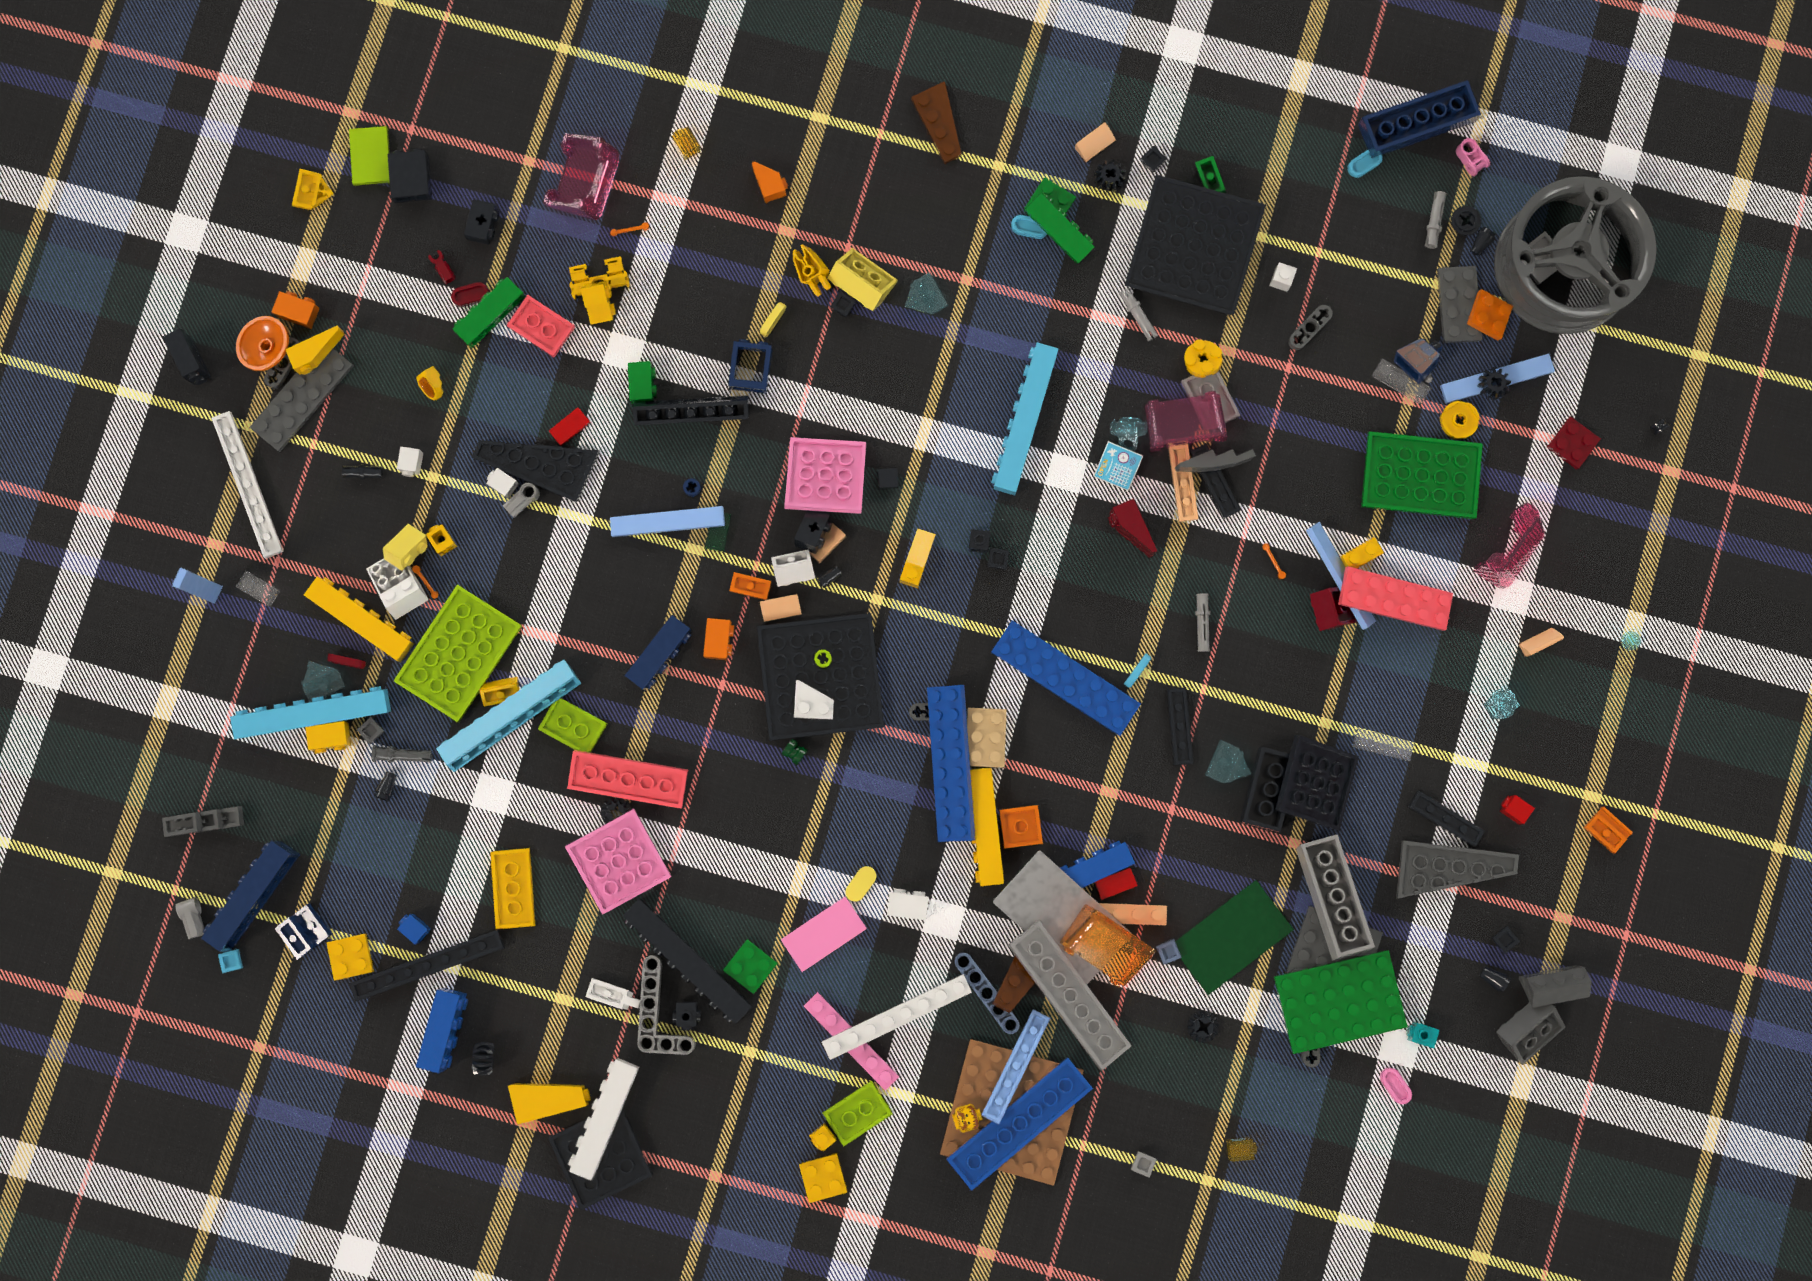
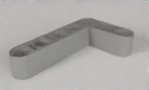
[637,955,696,1055]

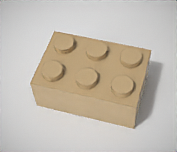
[967,708,1007,769]

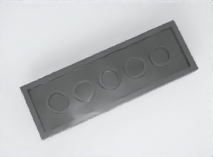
[249,349,354,452]

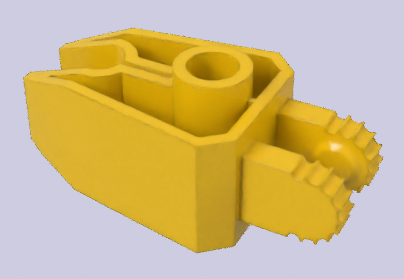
[793,244,831,297]

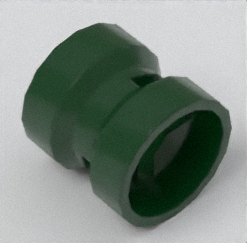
[781,739,808,765]

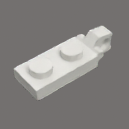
[585,978,640,1010]

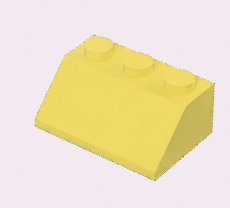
[827,248,898,311]

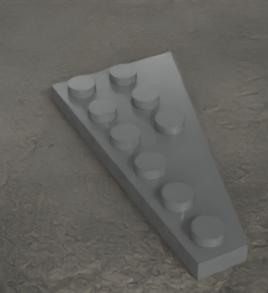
[1396,841,1519,899]

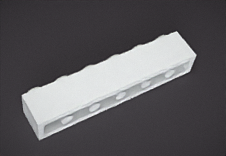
[568,1058,639,1180]

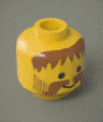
[952,1104,982,1133]

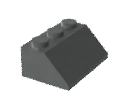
[1519,965,1592,1008]
[1496,1002,1565,1065]

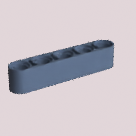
[954,952,1019,1034]

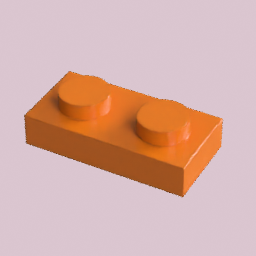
[729,572,772,600]

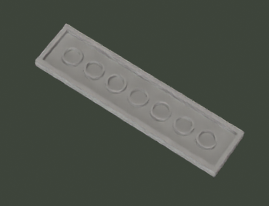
[1008,921,1131,1070]

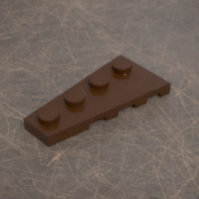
[911,81,961,164]
[992,956,1035,1013]

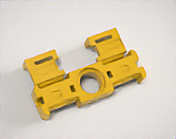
[569,256,630,300]

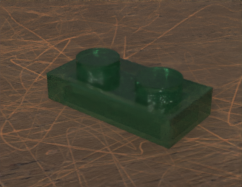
[705,513,731,553]

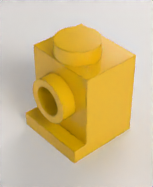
[426,524,457,557]
[809,1123,837,1151]

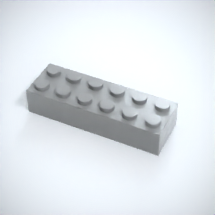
[1296,835,1375,961]

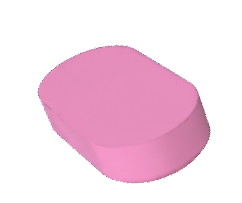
[1380,1068,1412,1104]

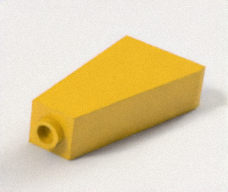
[508,1083,591,1125]

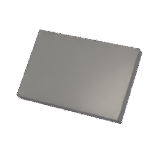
[1181,371,1240,432]

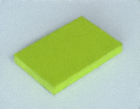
[349,126,390,186]
[538,698,607,753]
[823,1080,893,1147]

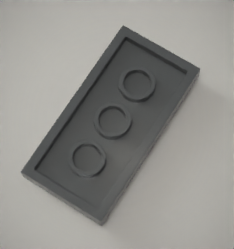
[1437,266,1482,343]

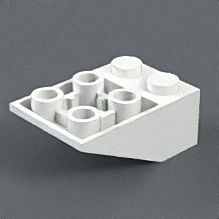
[366,558,428,620]

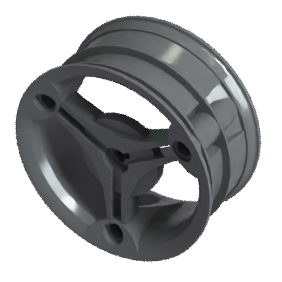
[1494,176,1656,334]

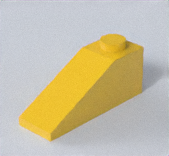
[285,326,345,375]
[900,529,936,589]

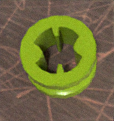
[814,650,832,668]

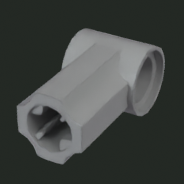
[503,483,540,518]
[175,897,204,939]

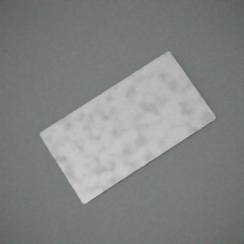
[993,850,1132,985]

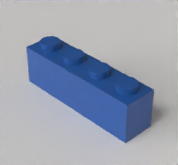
[1060,841,1135,888]

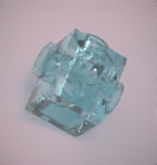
[1483,689,1520,719]

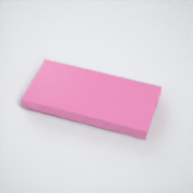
[781,896,867,972]

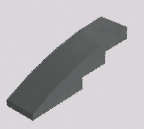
[1175,449,1256,472]
[162,806,244,837]

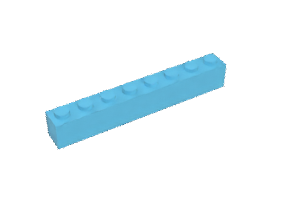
[991,342,1058,495]
[436,660,581,772]
[230,686,391,739]

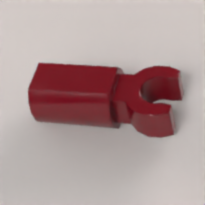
[428,250,456,284]

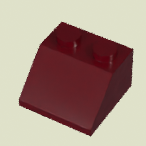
[1310,587,1358,631]

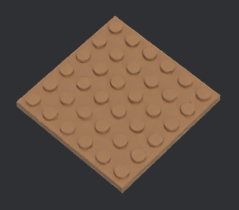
[940,1039,1084,1186]

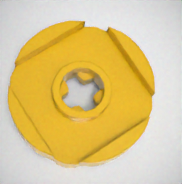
[1184,339,1222,378]
[1440,401,1479,440]

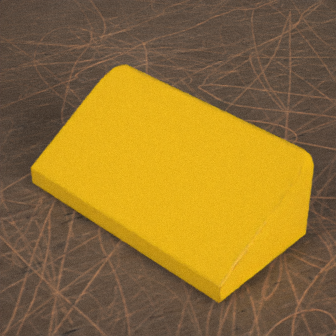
[479,677,520,707]

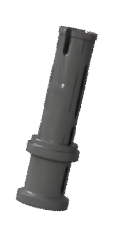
[371,745,432,763]

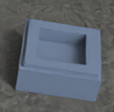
[1156,939,1182,965]

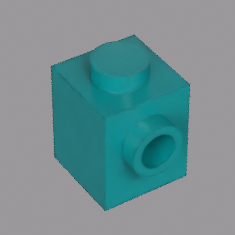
[1406,1022,1439,1049]

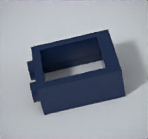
[728,339,772,394]

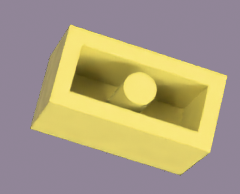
[383,524,427,571]

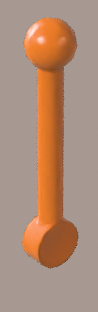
[610,222,649,236]
[1262,543,1286,579]
[412,565,439,599]

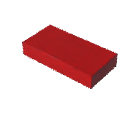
[549,407,591,446]
[1094,868,1138,900]

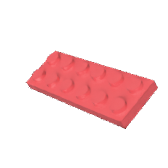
[1338,567,1453,631]
[567,750,688,808]

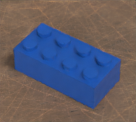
[416,988,468,1073]

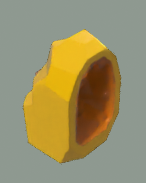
[416,366,443,400]

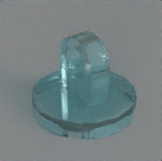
[1110,417,1147,452]

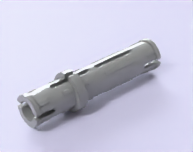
[1425,191,1447,249]
[1119,287,1158,342]
[1195,594,1210,652]

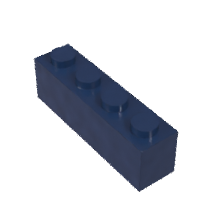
[625,615,692,691]

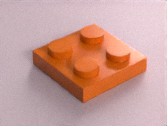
[1467,289,1513,341]
[999,805,1043,849]

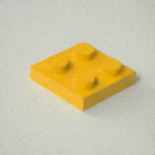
[326,934,374,981]
[799,1153,847,1203]

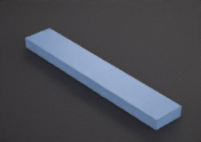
[1440,354,1555,404]
[610,506,725,537]
[1306,522,1376,630]
[172,568,223,604]
[981,1009,1050,1124]

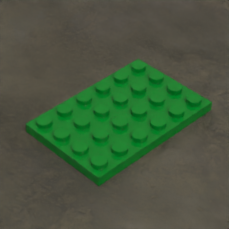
[1361,431,1483,519]
[1274,950,1408,1054]

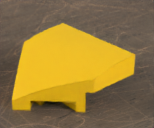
[292,169,334,210]

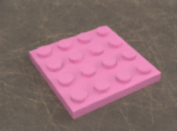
[785,437,866,514]
[565,809,671,915]

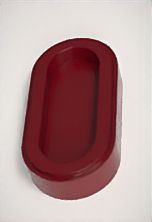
[451,282,489,307]
[327,654,366,669]

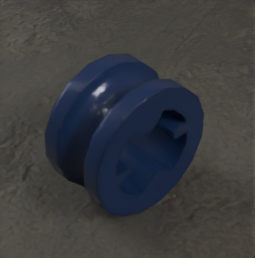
[683,478,701,497]

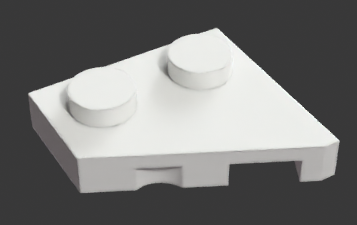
[794,680,834,720]

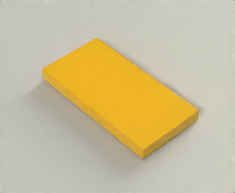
[490,848,536,929]

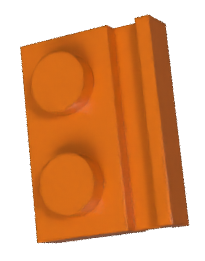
[1583,806,1633,853]

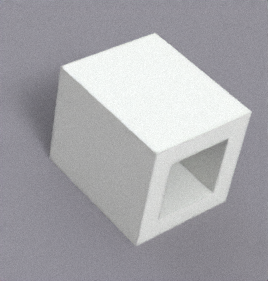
[1269,262,1297,292]
[397,447,423,477]
[486,468,519,499]

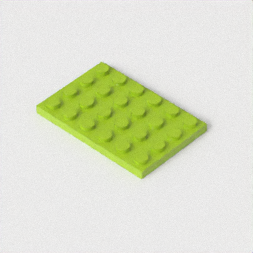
[394,585,522,723]

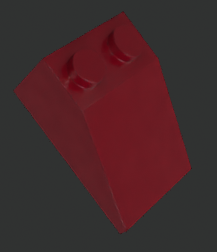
[1108,498,1157,558]

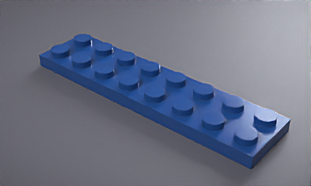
[991,620,1141,736]
[927,685,975,842]
[946,1057,1093,1191]

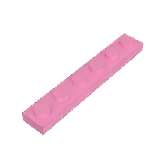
[804,992,899,1091]

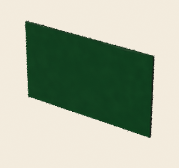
[1175,880,1294,995]

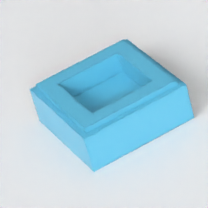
[218,949,243,973]

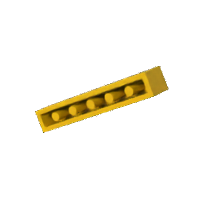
[304,576,414,662]
[970,768,1004,886]

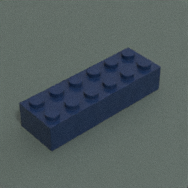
[1358,80,1481,158]
[201,841,300,952]

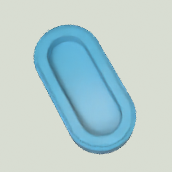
[1348,150,1383,178]
[1011,215,1047,239]
[1124,653,1152,688]

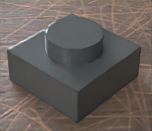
[357,717,385,744]

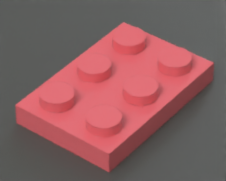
[506,295,575,358]

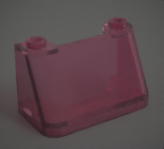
[543,133,619,220]
[1144,391,1227,452]
[1473,502,1544,589]

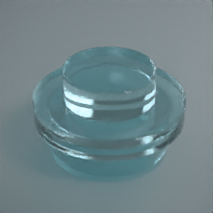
[1621,631,1641,650]

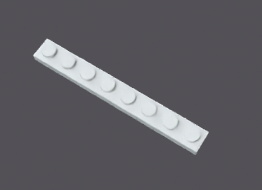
[212,411,284,559]
[822,974,972,1060]

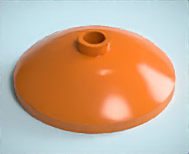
[236,316,289,371]

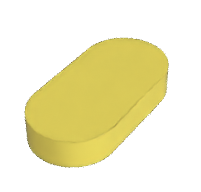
[760,302,786,337]
[846,866,876,902]

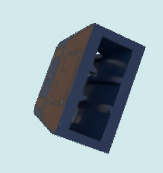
[1394,339,1442,385]

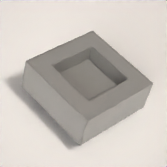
[1131,1151,1157,1178]

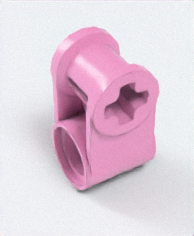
[1456,138,1490,177]

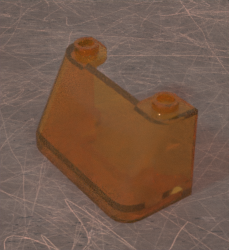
[1060,904,1156,988]

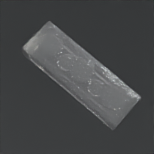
[1372,358,1431,405]
[1353,728,1414,761]

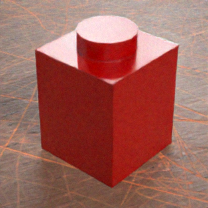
[1500,795,1535,825]

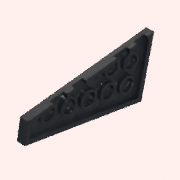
[471,440,600,503]

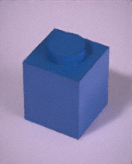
[397,914,431,944]

